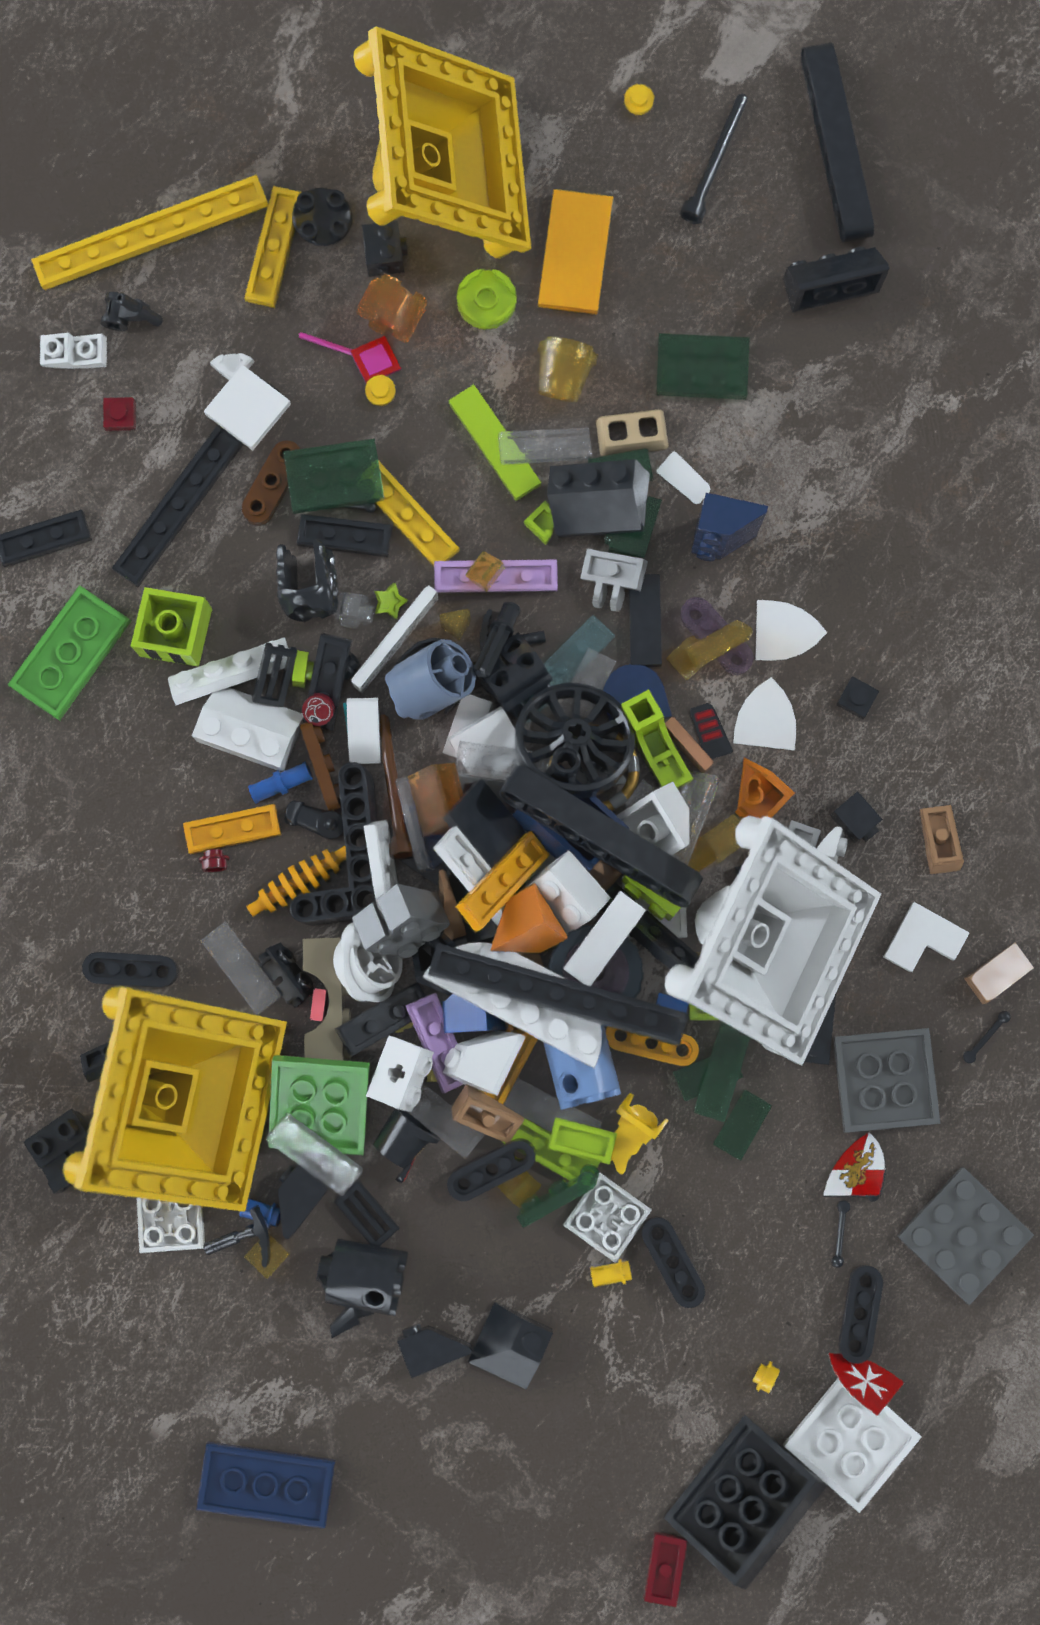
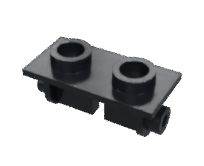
[258,942,315,1008]

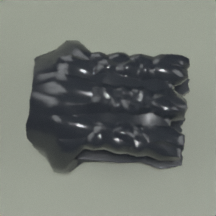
[276,539,339,623]

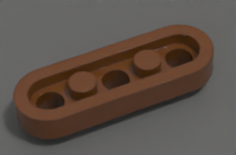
[242,440,303,526]
[300,722,341,812]

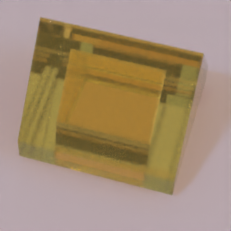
[465,551,505,592]
[439,609,471,641]
[674,835,716,872]

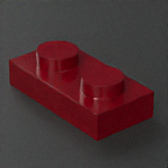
[643,1532,687,1607]

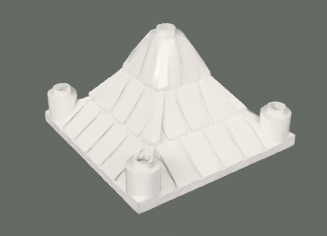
[665,816,881,1066]

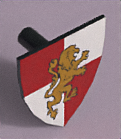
[823,1132,886,1202]

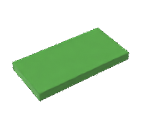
[8,585,131,721]

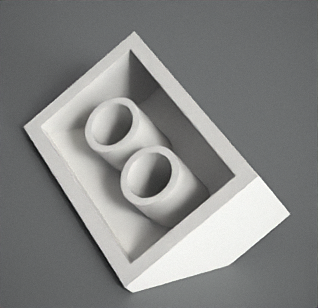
[192,687,304,772]

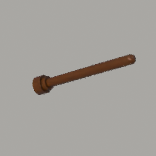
[380,714,415,859]

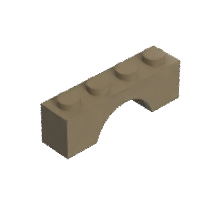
[303,938,351,1061]

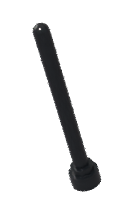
[680,93,748,224]

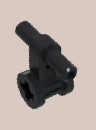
[100,292,163,331]

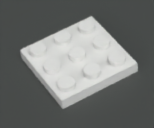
[783,1378,922,1513]

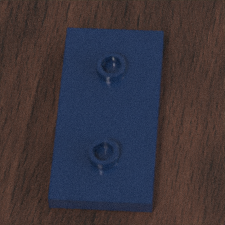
[196,1441,336,1528]

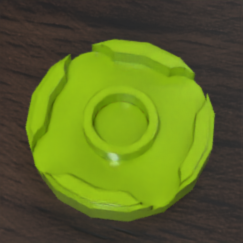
[457,269,517,330]

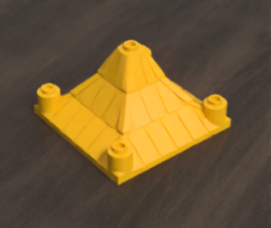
[353,26,531,258]
[64,987,287,1212]

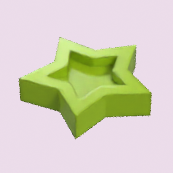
[374,583,408,619]

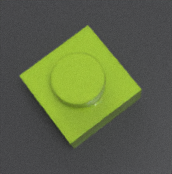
[292,650,314,688]

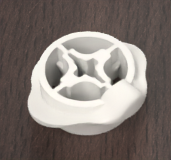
[334,922,403,1002]

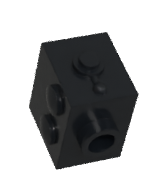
[362,221,408,277]

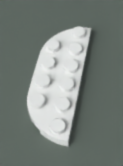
[423,942,602,1068]

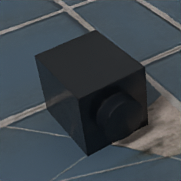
[830,791,883,843]

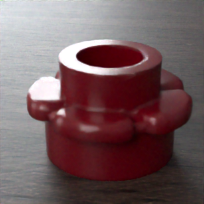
[198,849,230,873]

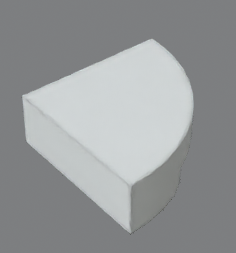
[210,353,254,380]

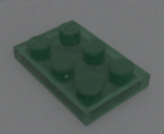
[656,333,750,400]
[283,438,384,514]

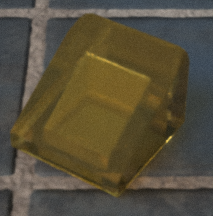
[666,635,714,681]
[497,1171,541,1208]

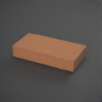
[665,717,714,775]

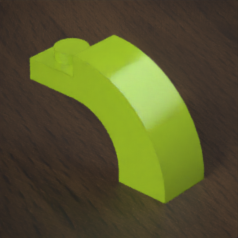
[621,690,693,789]

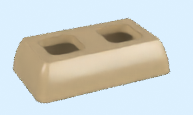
[596,409,668,457]

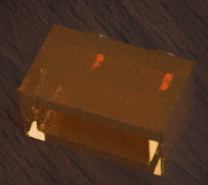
[408,763,463,836]

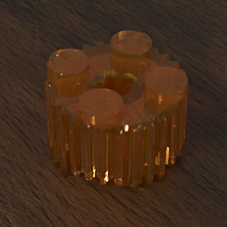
[356,274,428,343]

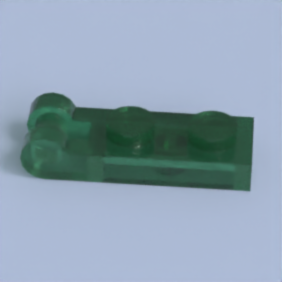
[517,1164,599,1228]

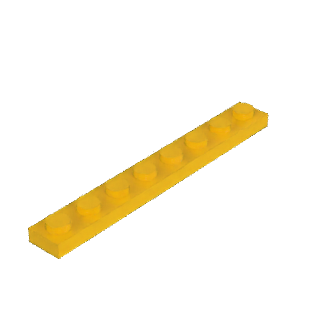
[31,174,268,290]

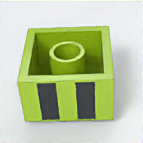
[131,587,212,667]

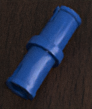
[248,761,313,804]

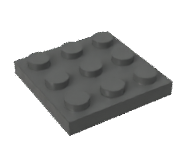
[833,1028,941,1133]
[897,1167,1034,1305]

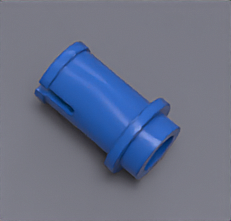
[239,1198,281,1228]

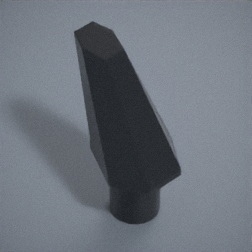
[330,1307,374,1338]

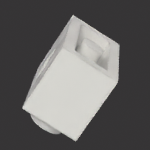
[366,1036,434,1112]

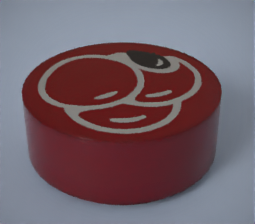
[302,693,335,726]

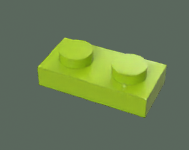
[621,875,681,921]

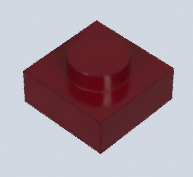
[103,397,136,431]

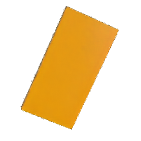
[538,189,613,314]

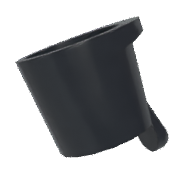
[373,1108,440,1183]

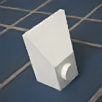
[617,782,689,855]
[442,1030,525,1095]

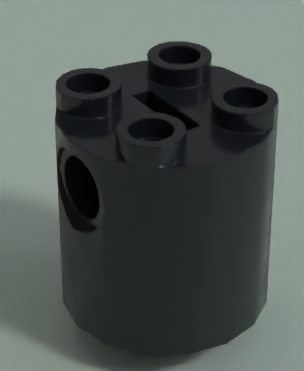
[316,1238,408,1316]

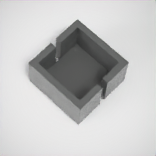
[352,884,450,958]

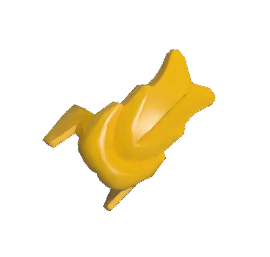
[611,1093,668,1174]

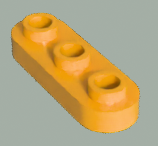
[605,1027,699,1066]

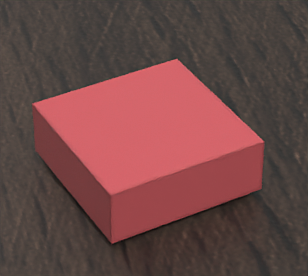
[310,988,329,1021]

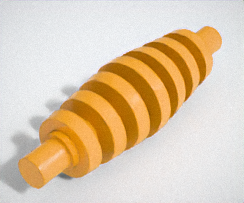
[246,846,347,917]

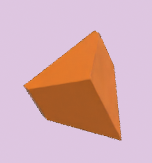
[735,757,795,819]
[490,883,568,953]

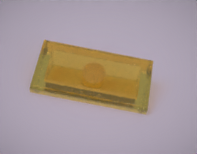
[686,620,753,669]

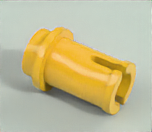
[590,1259,632,1288]

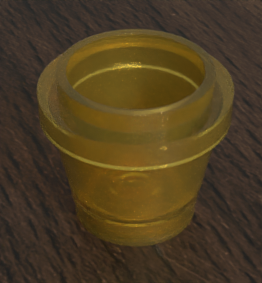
[537,336,598,403]

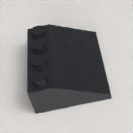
[664,1415,827,1590]

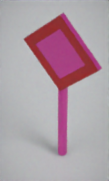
[298,332,401,384]

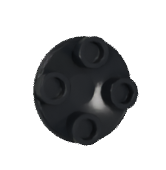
[292,188,352,246]

